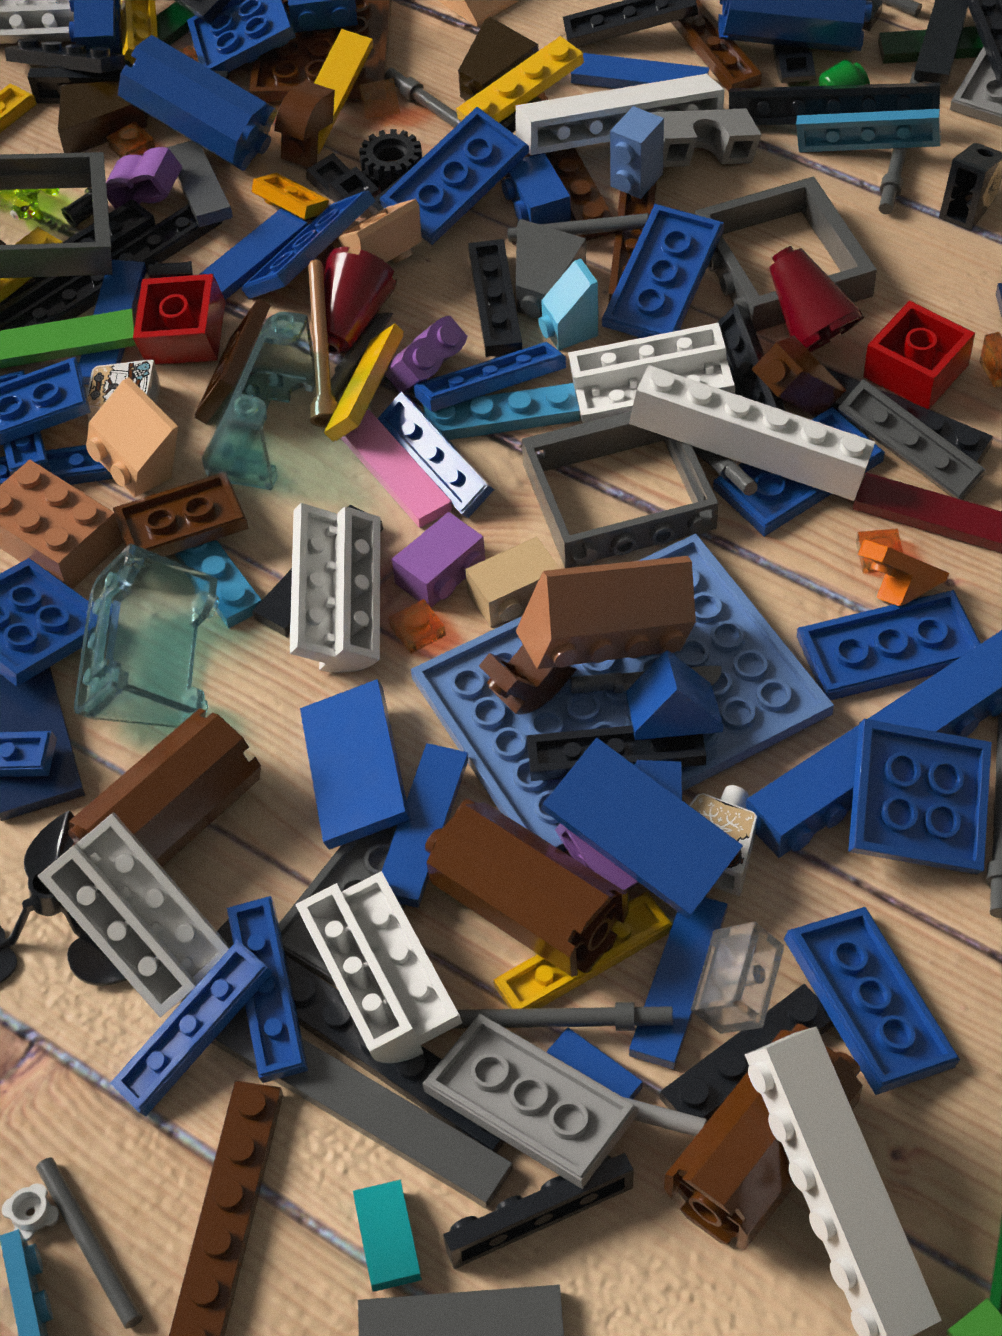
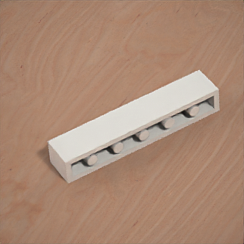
[516,74,725,155]
[629,365,875,501]
[745,1026,942,1336]

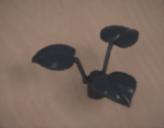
[0,811,127,986]

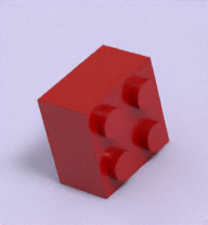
[133,274,226,365]
[863,300,975,409]

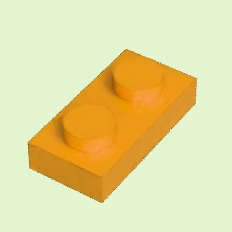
[251,173,329,220]

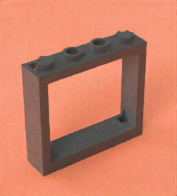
[0,152,113,278]
[695,176,877,332]
[522,411,718,568]

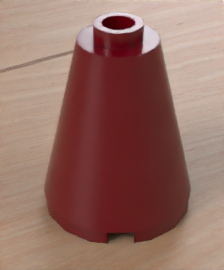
[769,246,864,353]
[324,247,397,355]

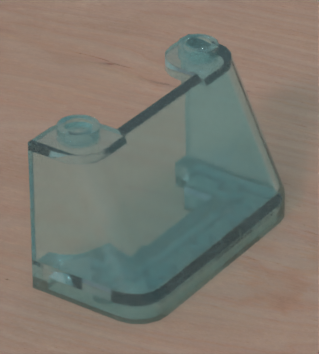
[202,312,316,490]
[74,543,219,728]

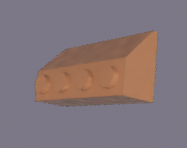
[516,556,696,669]

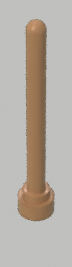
[308,259,338,427]

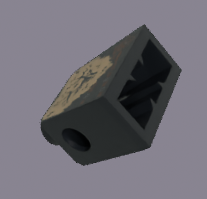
[939,143,1002,231]

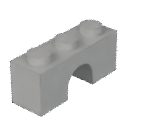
[651,108,762,167]

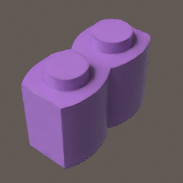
[106,147,182,209]
[384,316,468,393]

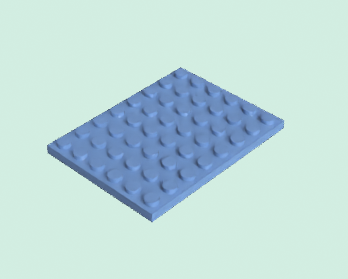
[411,533,834,852]

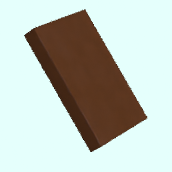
[194,299,271,424]
[113,471,249,567]

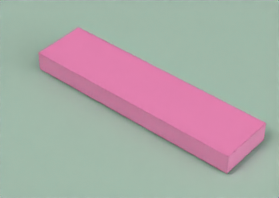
[341,409,452,528]

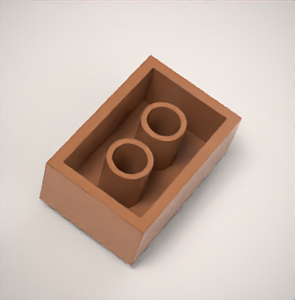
[0,460,124,589]

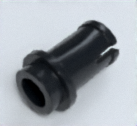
[61,188,108,228]
[148,260,193,278]

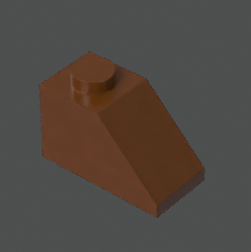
[752,335,846,417]

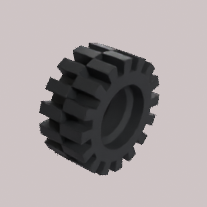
[359,129,423,192]

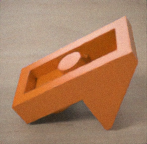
[858,539,949,606]

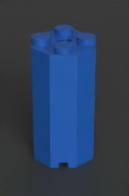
[718,0,872,53]
[118,35,278,171]

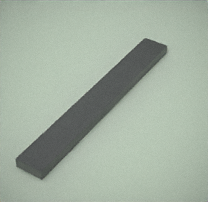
[211,1005,513,1209]

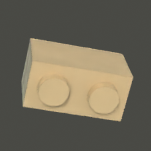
[465,536,560,627]

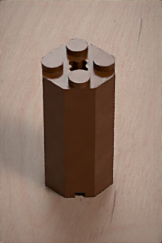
[68,708,261,867]
[425,798,629,977]
[664,1024,863,1250]

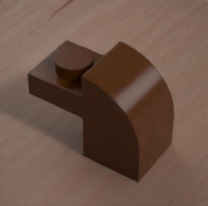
[274,80,335,168]
[479,645,577,715]

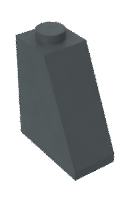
[516,219,586,319]

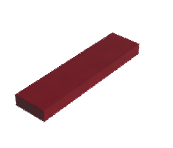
[853,472,1002,553]

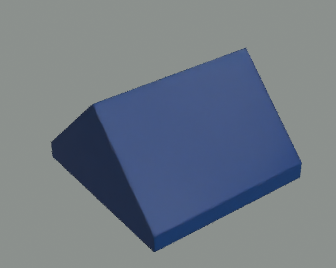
[626,650,723,740]

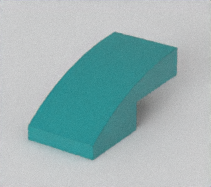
[353,1179,422,1292]

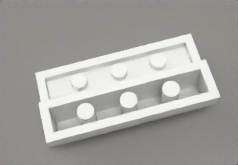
[0,0,74,44]
[568,323,735,423]
[290,503,381,673]
[38,812,230,1017]
[295,871,462,1063]

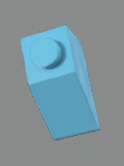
[538,259,598,351]

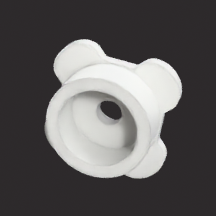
[2,1183,60,1241]

